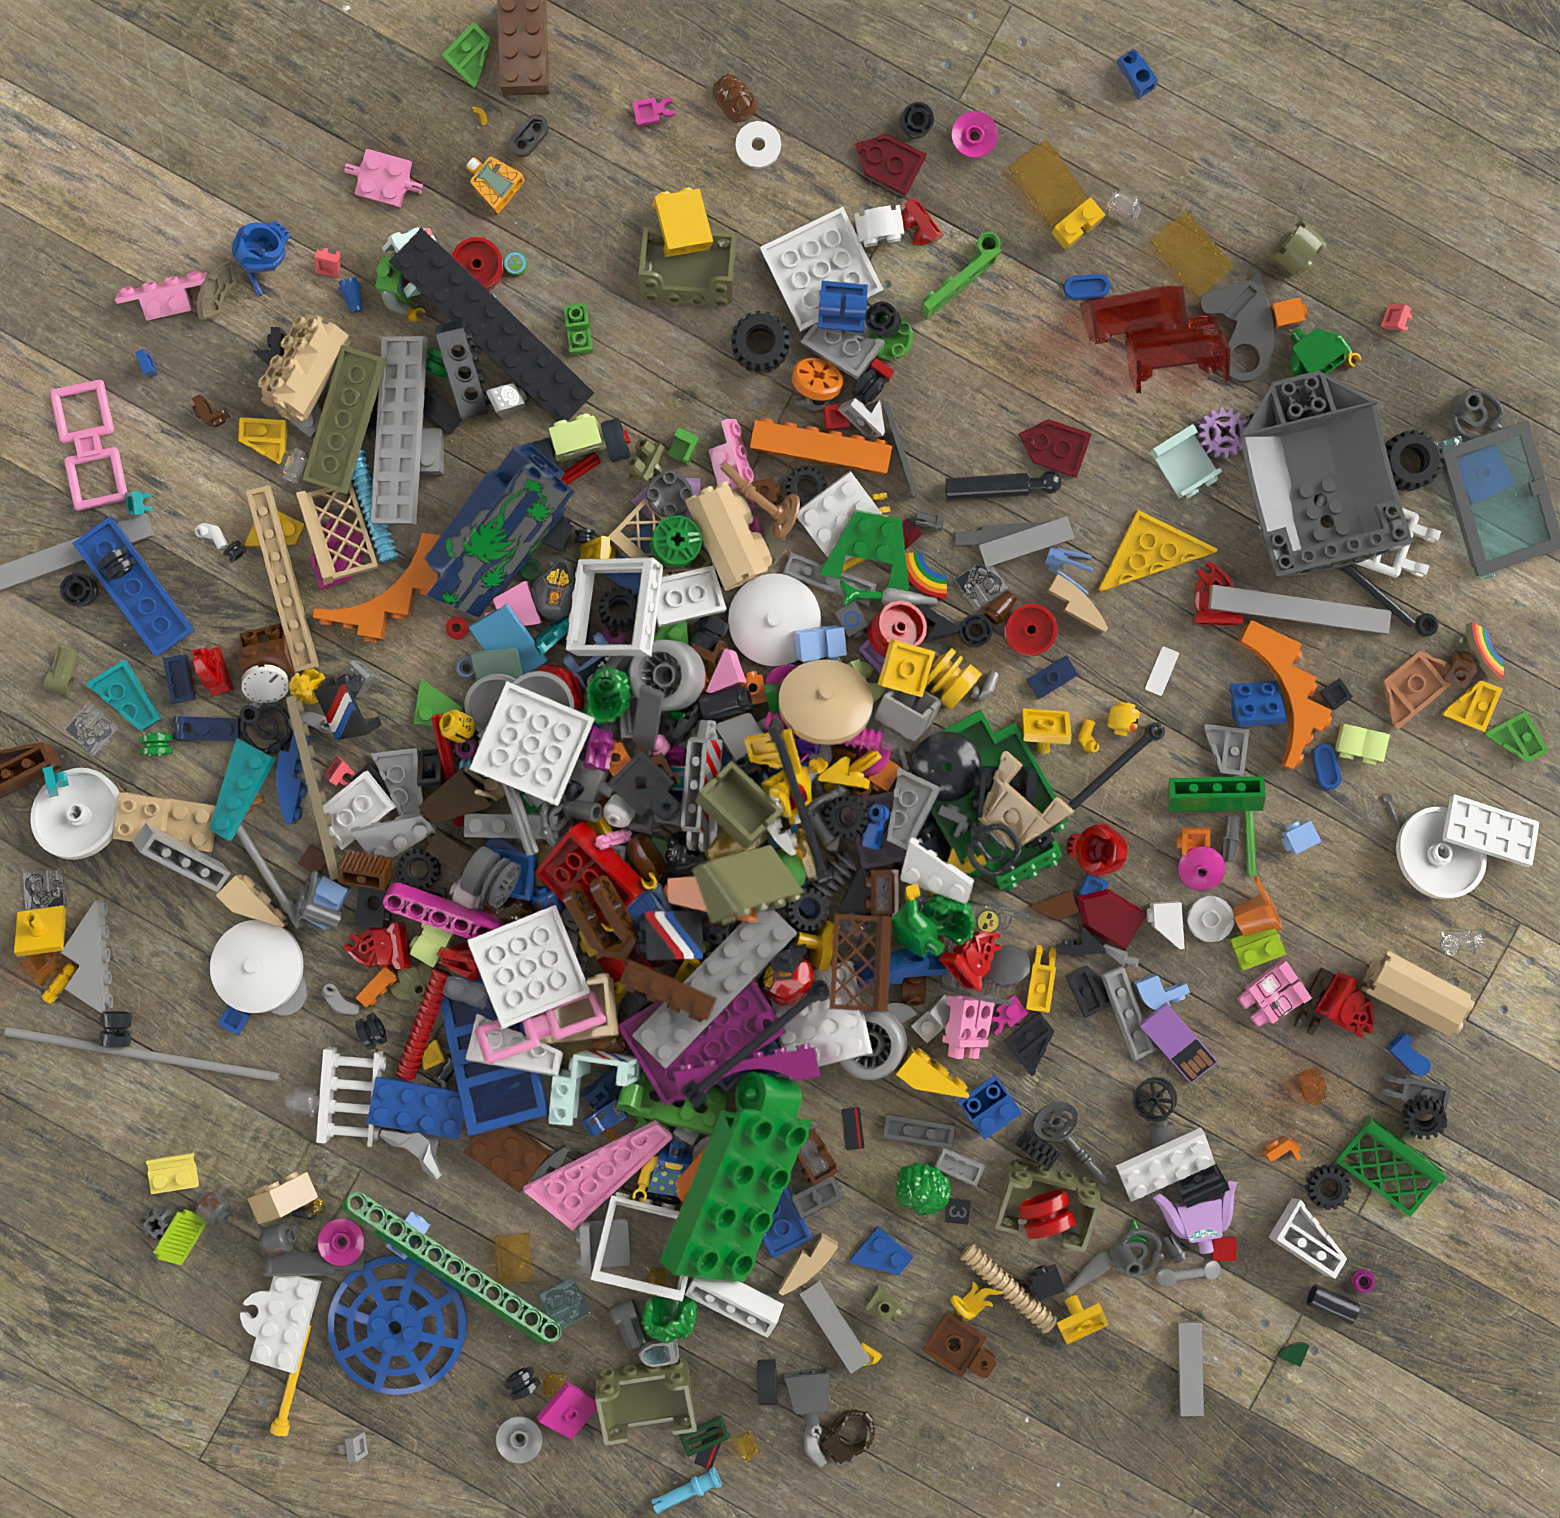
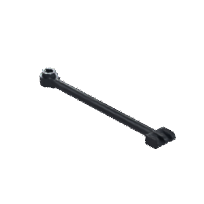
[768,718,835,885]
[1033,722,1165,849]
[681,980,830,1108]

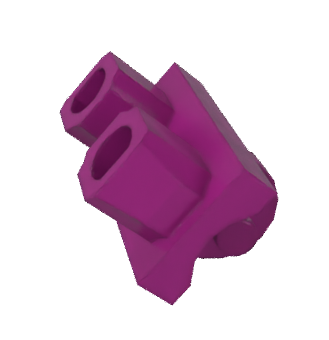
[583,725,615,772]

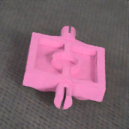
[344,149,423,208]

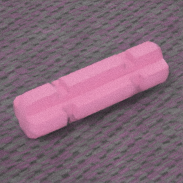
[595,828,632,850]

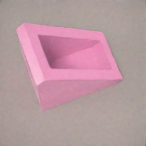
[706,649,747,693]

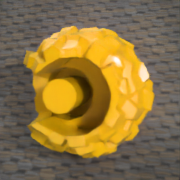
[289,668,325,705]

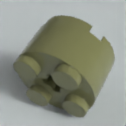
[1271,220,1327,275]

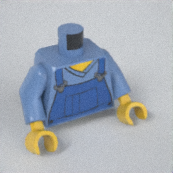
[601,872,673,943]

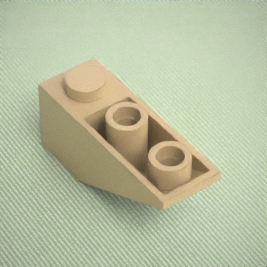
[216,875,290,927]

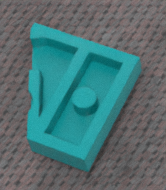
[535,617,569,654]

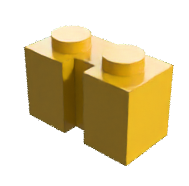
[1052,197,1105,251]

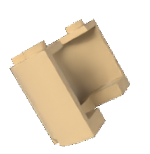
[530,973,619,1044]

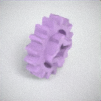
[1197,407,1247,459]

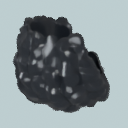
[665,831,709,878]

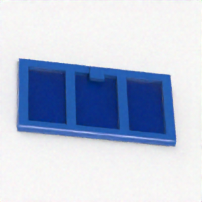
[441,978,550,1136]

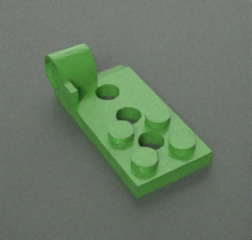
[921,232,1002,320]
[617,1071,729,1135]

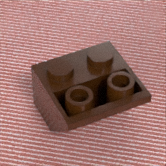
[239,623,294,675]

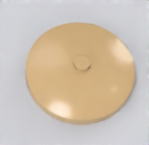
[778,660,873,745]

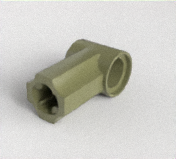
[44,647,79,696]

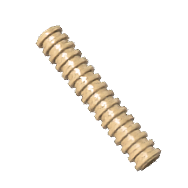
[960,1243,1057,1333]

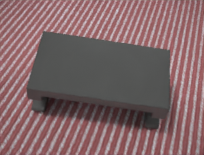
[791,1176,845,1218]

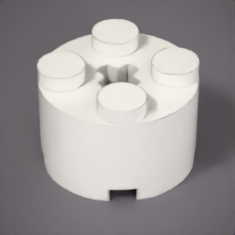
[854,205,905,248]

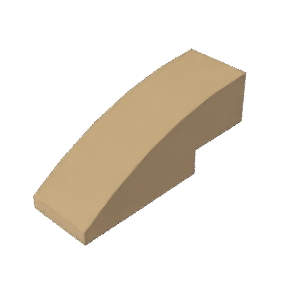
[1047,574,1108,634]
[779,1233,838,1295]

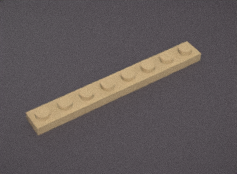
[246,485,319,672]

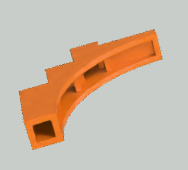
[313,533,441,643]
[1237,620,1332,770]

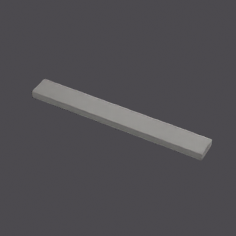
[0,514,155,592]
[1208,585,1391,635]

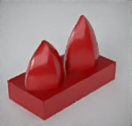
[901,198,944,246]

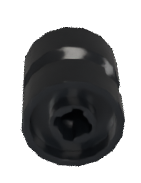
[690,615,730,652]
[99,1011,132,1047]

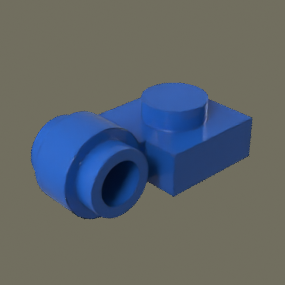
[862,804,889,850]

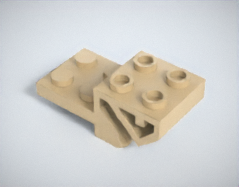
[112,792,216,852]

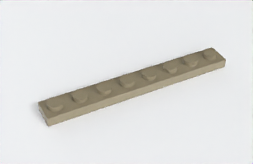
[286,695,341,880]

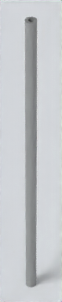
[4,1027,280,1082]

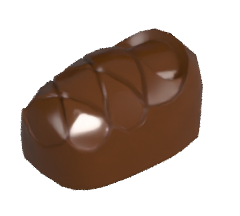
[713,73,757,123]
[626,833,667,883]

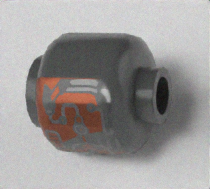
[195,1191,231,1226]
[259,1223,296,1256]

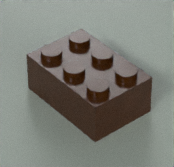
[463,1110,550,1193]

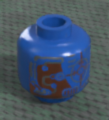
[531,885,565,915]

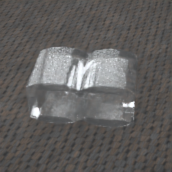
[442,976,493,1010]

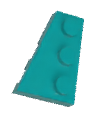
[85,660,162,731]

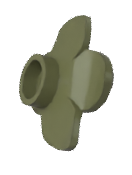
[390,962,433,1002]

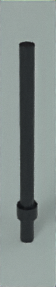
[1340,565,1416,628]

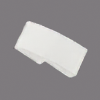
[768,817,800,856]

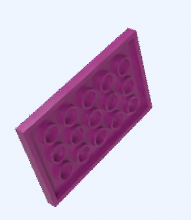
[618,979,786,1107]

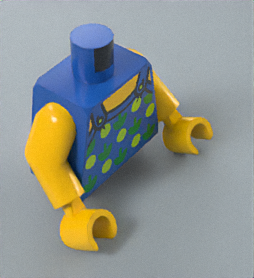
[632,1141,693,1203]

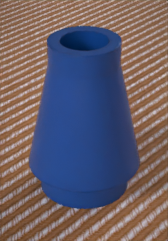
[338,277,364,313]

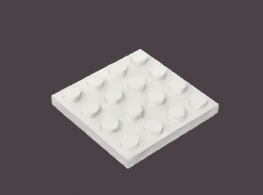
[760,207,884,332]
[470,682,595,806]
[467,905,590,1029]
[770,961,872,1067]

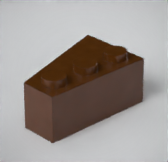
[0,742,62,798]

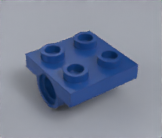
[817,280,868,333]
[1230,681,1286,727]

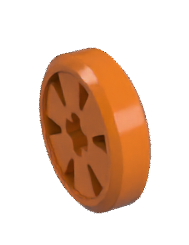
[791,358,843,401]

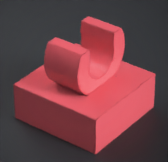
[314,248,341,278]
[1381,304,1412,331]
[324,756,355,786]

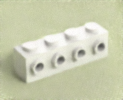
[685,1277,784,1338]

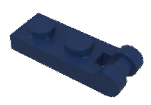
[173,716,241,742]
[580,1052,644,1110]

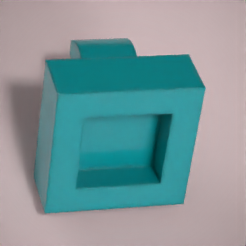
[125,491,153,515]
[43,766,69,798]

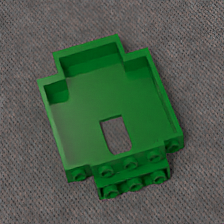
[919,710,1069,892]

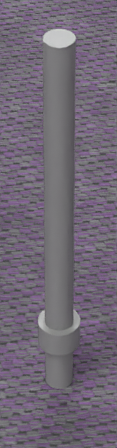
[236,824,304,929]

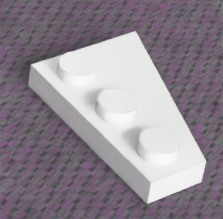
[900,837,974,904]

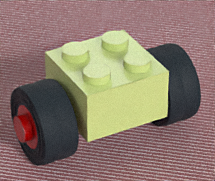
[531,414,631,468]

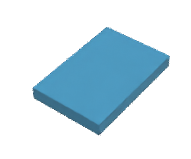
[469,603,547,674]

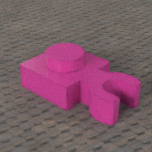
[632,97,675,127]
[991,994,1028,1034]

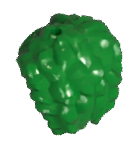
[584,666,632,724]
[921,894,975,946]
[896,1162,952,1216]
[641,1294,697,1344]

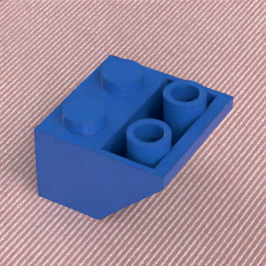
[957,1075,1022,1140]

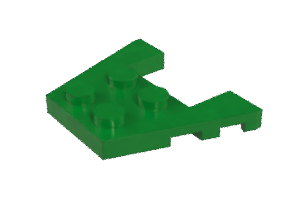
[819,509,909,591]

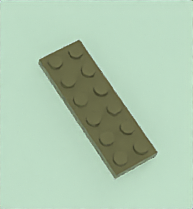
[302,345,387,494]

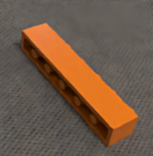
[750,418,892,476]

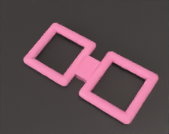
[50,379,127,511]
[475,987,607,1064]

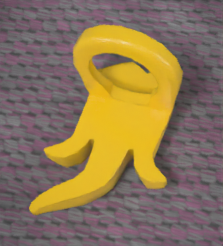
[950,1282,1002,1322]

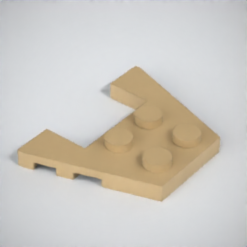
[979,751,1074,851]

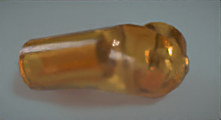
[592,1037,627,1054]

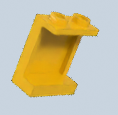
[652,188,713,257]

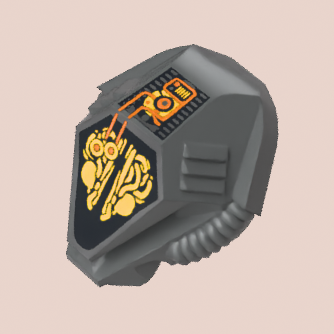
[531,559,576,621]

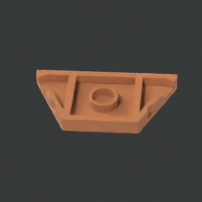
[1382,651,1453,730]

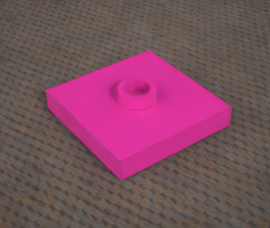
[537,1381,597,1439]

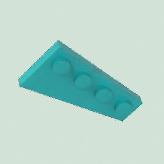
[209,738,276,841]

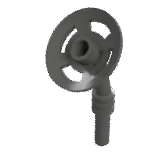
[1034,1102,1109,1186]

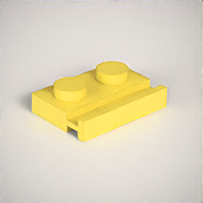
[146,1152,199,1194]

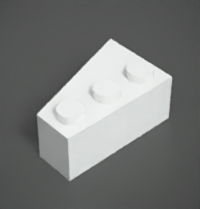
[1268,1198,1347,1279]

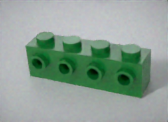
[1167,776,1266,812]

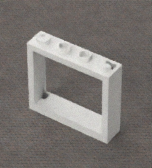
[566,558,663,656]
[590,1192,688,1301]

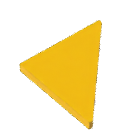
[1098,510,1218,592]

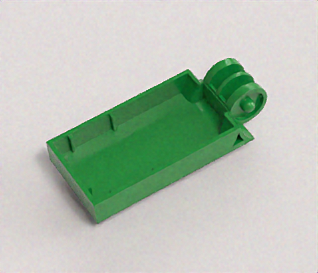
[659,1072,812,1282]

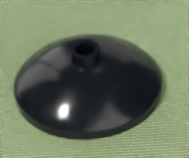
[911,732,982,802]

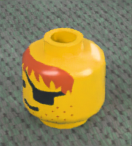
[1107,702,1140,737]

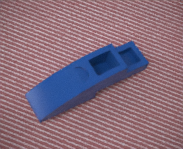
[277,732,310,824]
[853,948,948,987]

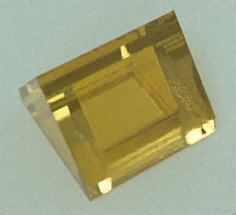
[645,1266,668,1295]
[544,1372,567,1399]
[732,1431,760,1464]

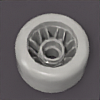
[629,640,705,711]
[839,1011,907,1080]

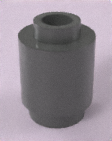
[1150,1118,1174,1148]

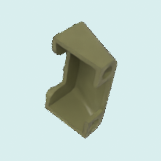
[639,227,737,307]
[692,845,804,925]
[995,1159,1101,1252]
[595,1358,697,1446]

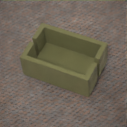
[695,761,783,850]

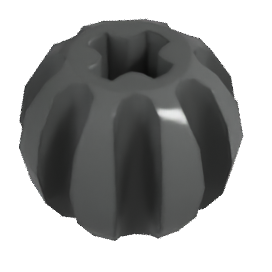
[140,1206,174,1240]

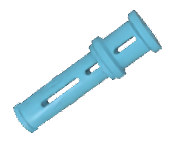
[652,1467,722,1514]

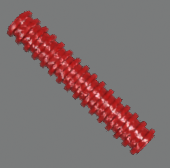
[396,968,452,1080]

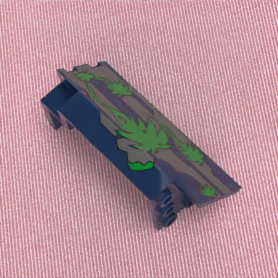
[424,443,575,618]

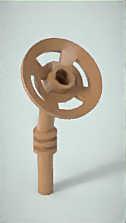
[720,462,800,538]

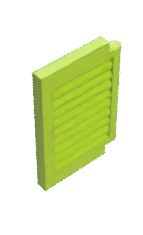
[153,1209,207,1266]

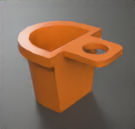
[1233,875,1283,936]

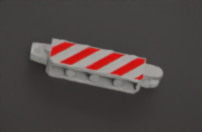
[681,720,723,852]

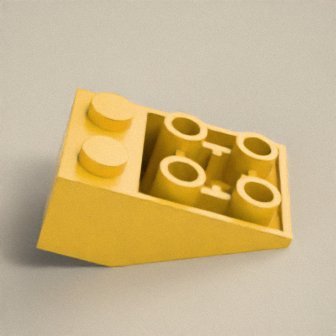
[895,1047,970,1098]

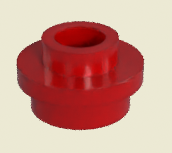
[445,617,469,640]

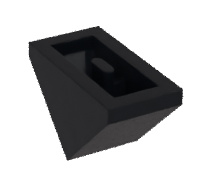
[417,749,445,787]

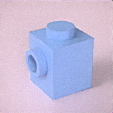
[1281,820,1321,854]

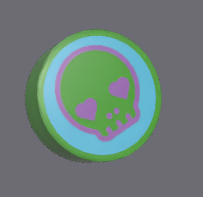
[504,251,528,276]

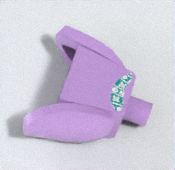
[1153,1180,1238,1254]

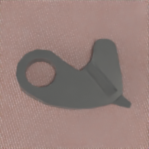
[1200,271,1274,383]

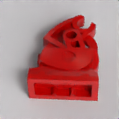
[1192,562,1243,626]
[192,646,234,697]
[343,922,412,969]
[939,931,1002,991]
[1315,972,1374,1038]

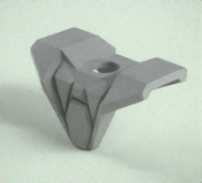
[379,1129,443,1180]

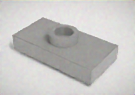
[933,1147,985,1187]

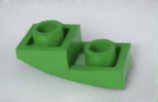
[564,303,594,356]

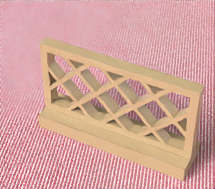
[296,482,378,585]
[608,498,712,577]

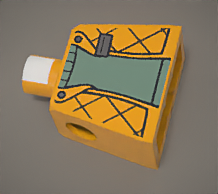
[466,157,525,214]

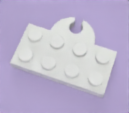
[240,1276,322,1373]

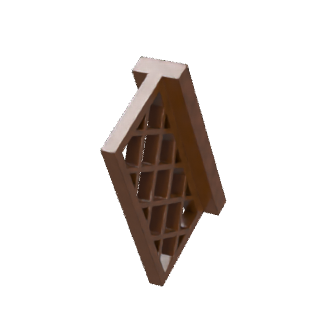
[830,914,892,1013]

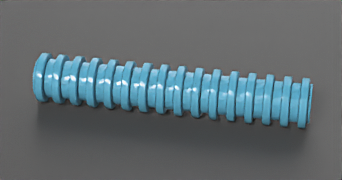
[352,449,398,563]

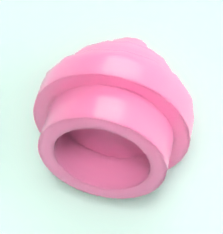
[651,734,670,756]

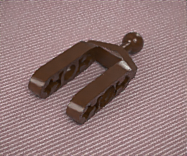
[563,876,640,966]

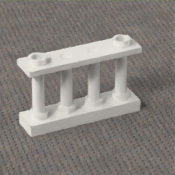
[316,1047,386,1147]

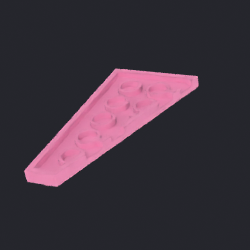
[523,1120,673,1231]

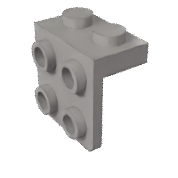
[576,1219,631,1274]

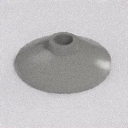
[496,1416,543,1463]

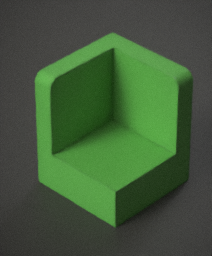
[668,427,700,465]

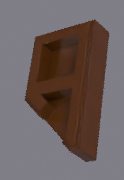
[1030,890,1079,920]

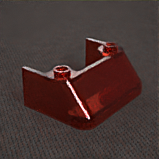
[1079,285,1189,344]
[1125,316,1231,394]

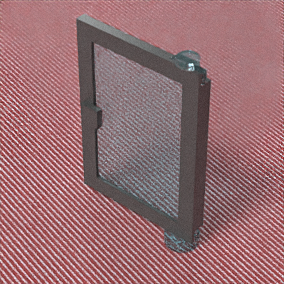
[1437,420,1560,579]

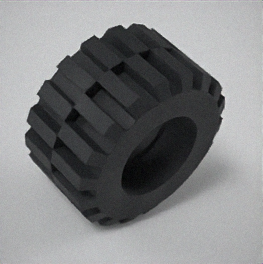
[731,311,790,374]
[1385,430,1444,491]

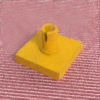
[878,639,935,697]
[1021,708,1071,754]
[14,906,66,957]
[795,920,840,971]
[1057,1295,1109,1345]

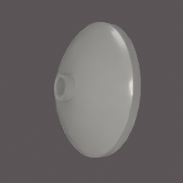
[512,671,574,709]
[465,674,516,733]

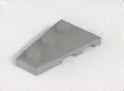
[801,324,885,380]
[371,748,424,816]
[887,768,941,850]
[351,812,436,858]

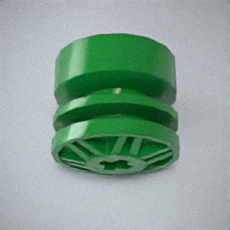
[649,515,702,570]

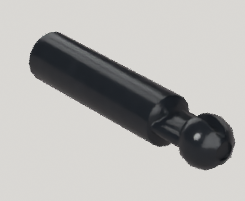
[945,471,1062,501]

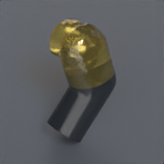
[292,1198,326,1220]

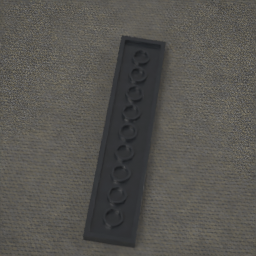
[389,227,595,422]

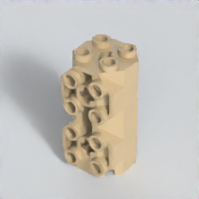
[258,314,351,422]
[685,482,772,591]
[1361,949,1474,1036]

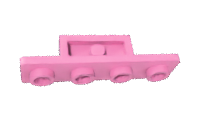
[115,271,208,321]
[708,419,760,510]

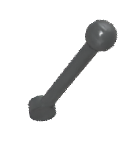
[1382,793,1401,837]

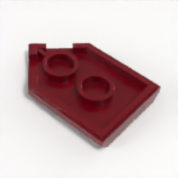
[855,133,927,196]
[1019,419,1092,478]
[1076,889,1147,951]

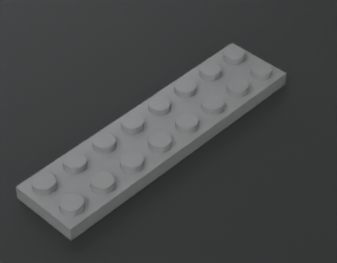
[371,336,428,525]
[632,906,797,1069]

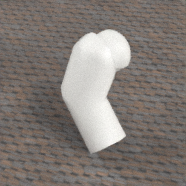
[195,523,228,550]

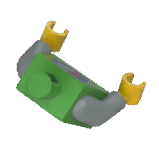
[375,251,426,323]

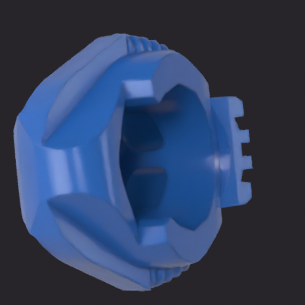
[232,221,290,273]

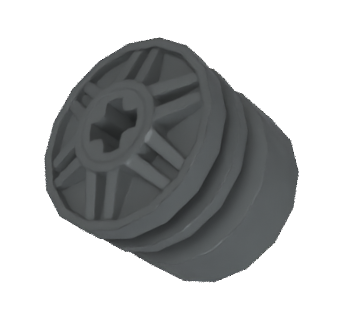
[460,846,521,908]

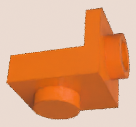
[1177,827,1210,856]
[1262,1136,1302,1162]

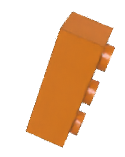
[356,967,397,1007]

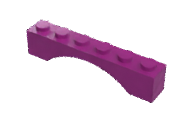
[674,1043,820,1100]

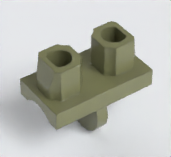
[625,439,665,482]

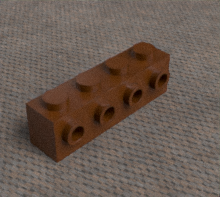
[620,960,718,1023]

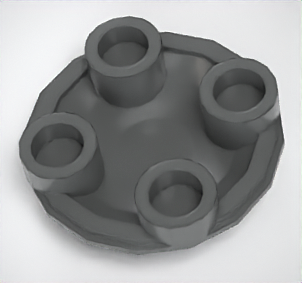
[646,470,693,517]
[986,945,1030,988]

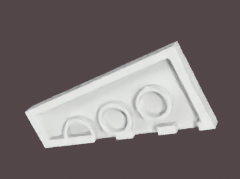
[466,1014,563,1076]

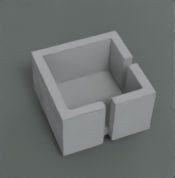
[875,689,942,741]

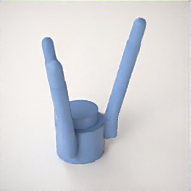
[1045,547,1093,595]

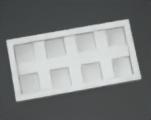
[1442,795,1539,867]
[1116,1128,1215,1202]

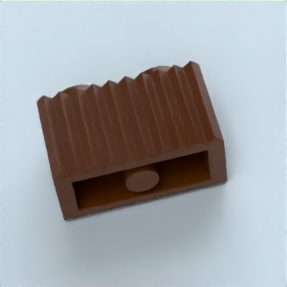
[338,850,392,891]

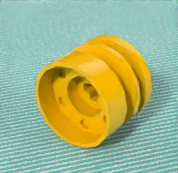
[925,648,982,710]

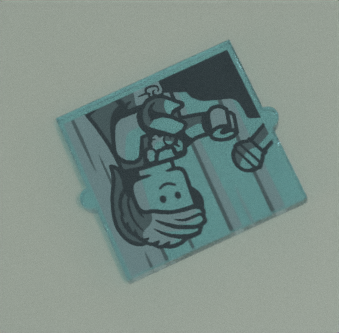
[538,1277,591,1329]

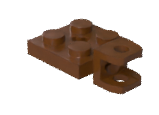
[922,1310,996,1378]

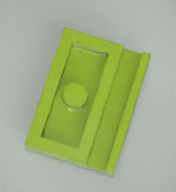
[1229,929,1286,971]

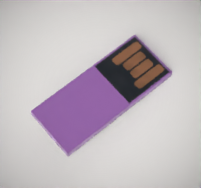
[1139,1002,1218,1083]

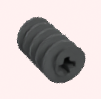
[807,850,859,898]

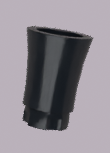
[699,686,753,722]

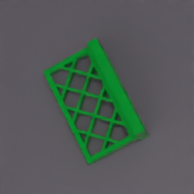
[1335,1115,1447,1217]

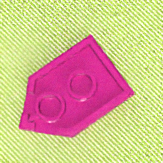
[310,518,371,590]

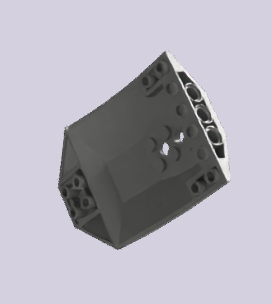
[1241,371,1413,578]

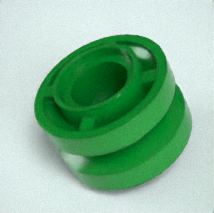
[426,347,449,379]
[139,732,173,757]

